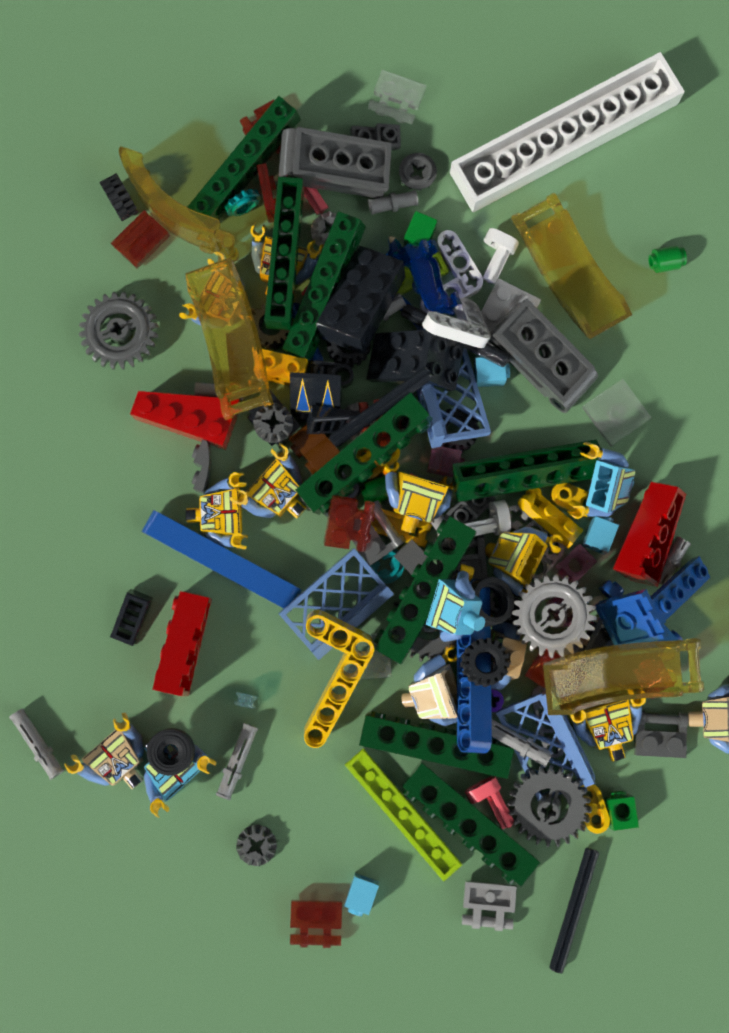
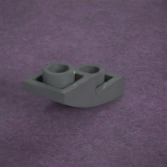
[350,123,401,151]
[192,439,212,495]
[444,496,496,523]
[394,539,442,594]

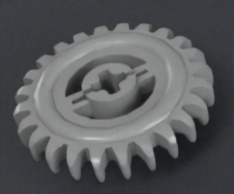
[512,574,597,658]

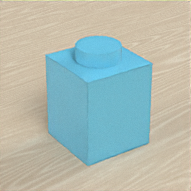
[474,357,510,387]
[581,516,619,555]
[345,873,379,917]

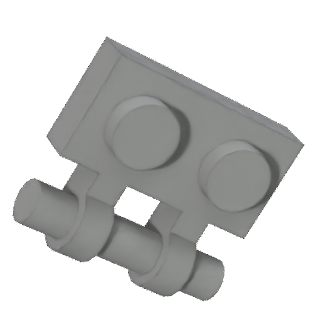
[462,880,517,931]

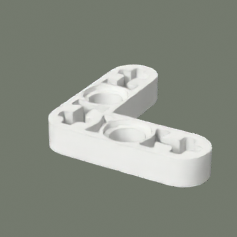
[420,230,483,313]
[422,298,491,348]

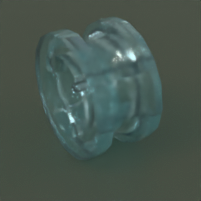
[234,692,258,709]

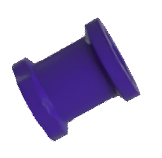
[491,689,504,712]

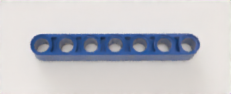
[141,510,302,612]
[457,578,492,754]

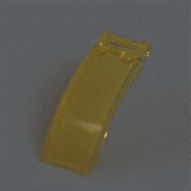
[119,146,239,263]
[511,193,632,339]
[185,257,273,420]
[543,638,704,715]

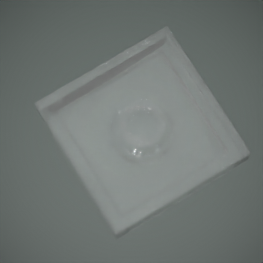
[582,379,651,447]

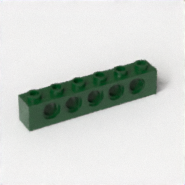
[186,96,301,230]
[264,177,304,330]
[283,211,366,361]
[295,392,433,515]
[452,439,601,502]
[374,517,477,665]
[359,711,514,779]
[402,761,540,887]

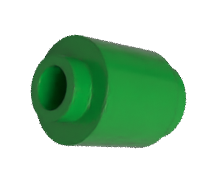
[648,245,687,273]
[360,475,389,504]

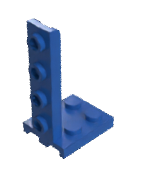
[594,556,710,650]

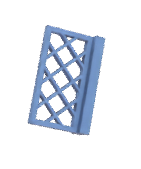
[416,348,491,448]
[278,548,394,660]
[496,686,595,801]

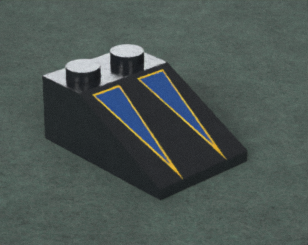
[290,372,342,422]

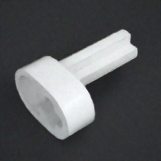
[483,228,519,285]
[463,500,511,536]

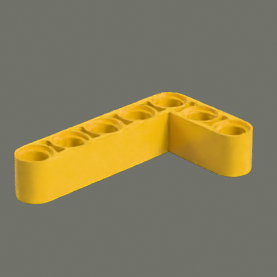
[304,610,374,748]

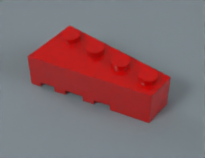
[130,391,242,450]
[613,482,686,587]
[152,591,212,696]

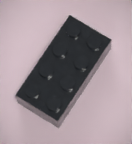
[316,245,406,355]

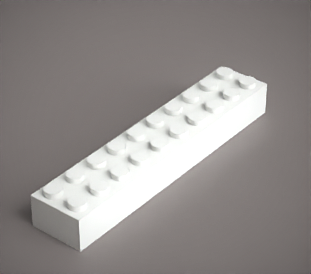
[450,52,685,213]

